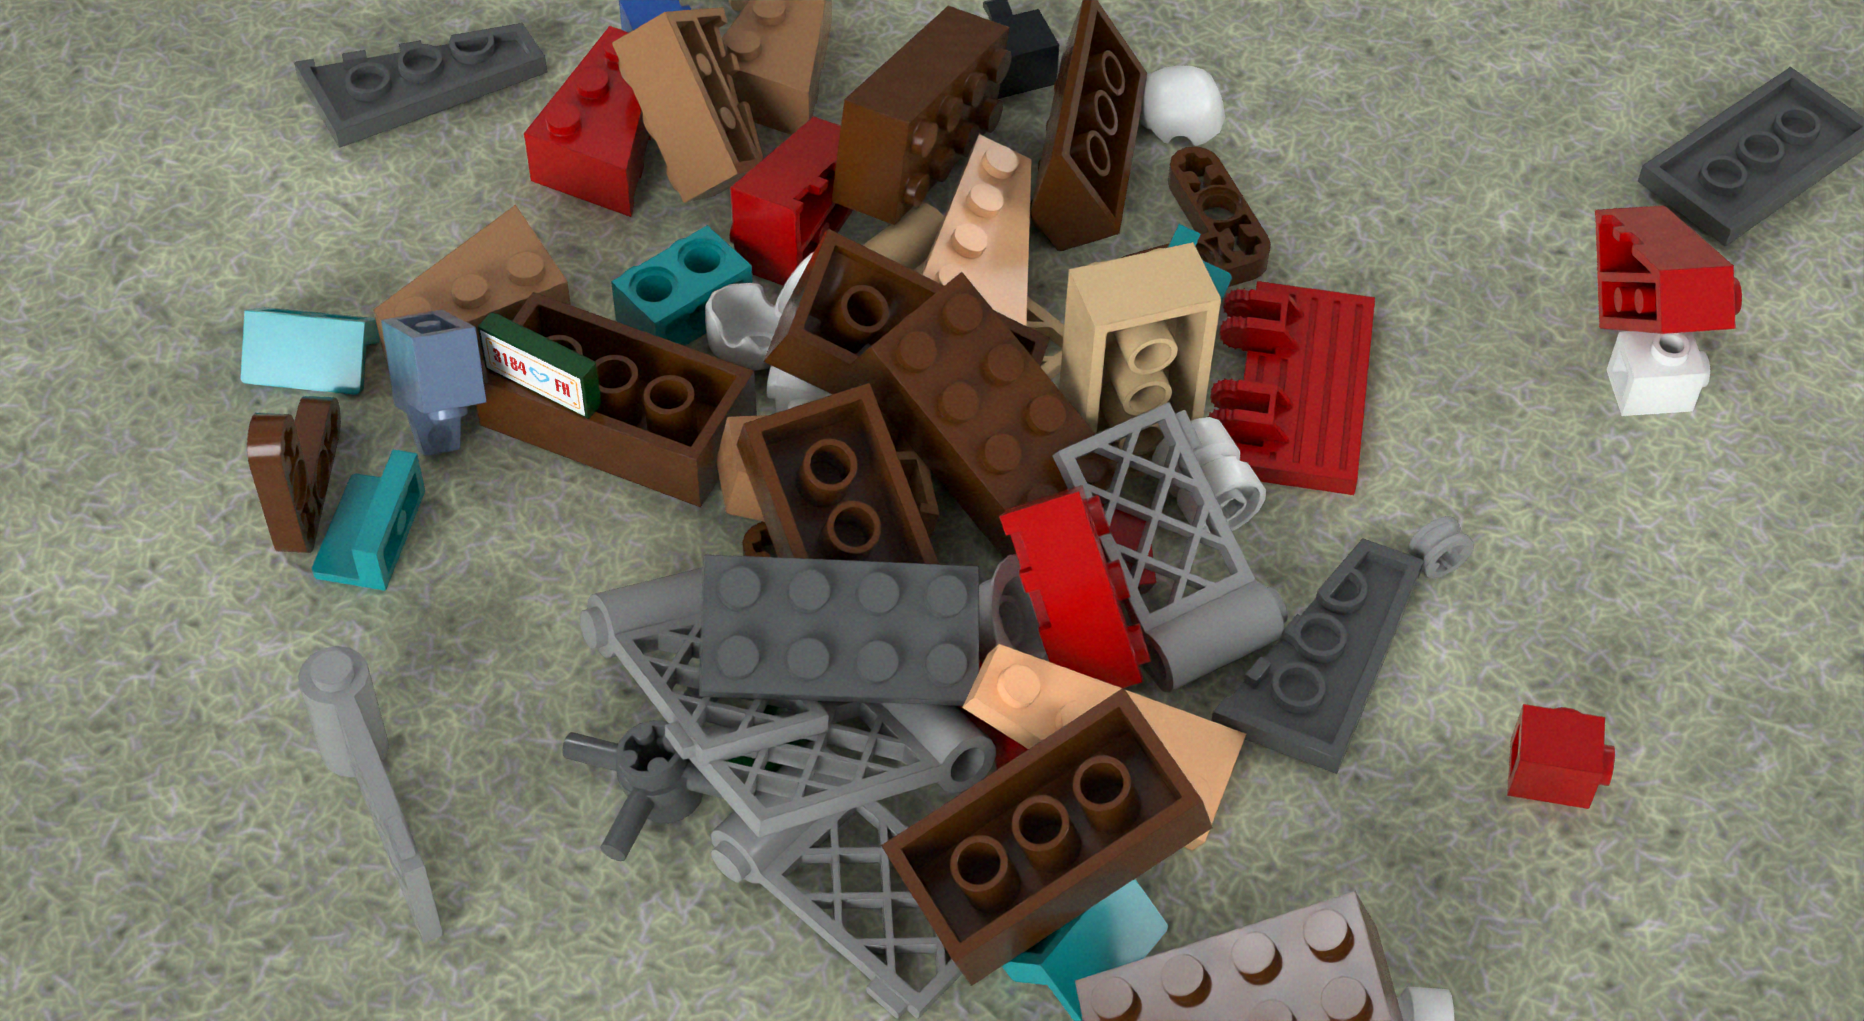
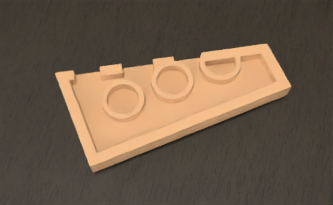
[921,134,1032,326]
[962,644,1246,850]

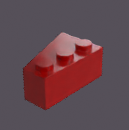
[524,26,651,217]
[729,116,853,286]
[1595,205,1742,334]
[999,485,1151,688]

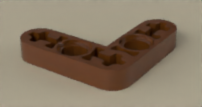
[1121,146,1271,287]
[247,396,341,553]

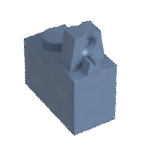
[381,310,486,456]

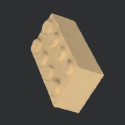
[1059,242,1221,480]

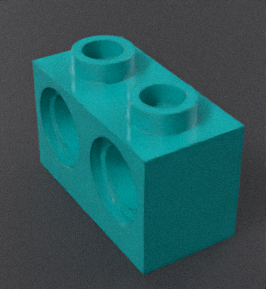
[611,225,753,346]

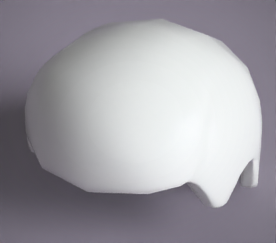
[1139,65,1225,146]
[705,283,780,371]

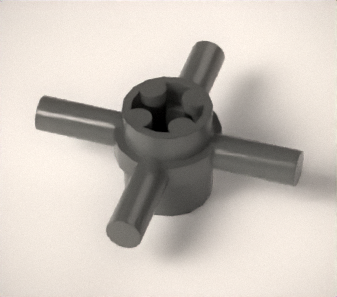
[562,686,757,861]

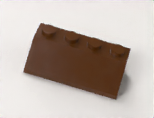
[1030,0,1147,251]
[763,229,1050,395]

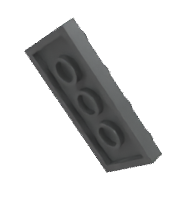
[1638,67,1864,246]
[699,554,979,706]

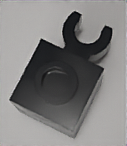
[983,0,1060,99]

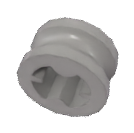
[1408,516,1474,579]

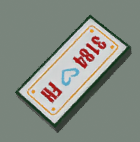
[478,312,602,419]

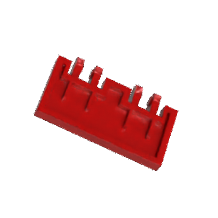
[1207,281,1375,495]

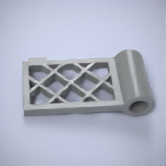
[1052,402,1288,693]
[580,568,829,767]
[298,646,443,943]
[689,701,996,838]
[710,741,962,1019]

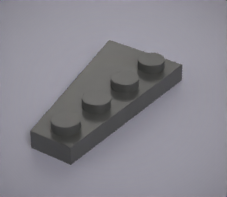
[294,23,548,148]
[1211,538,1424,774]

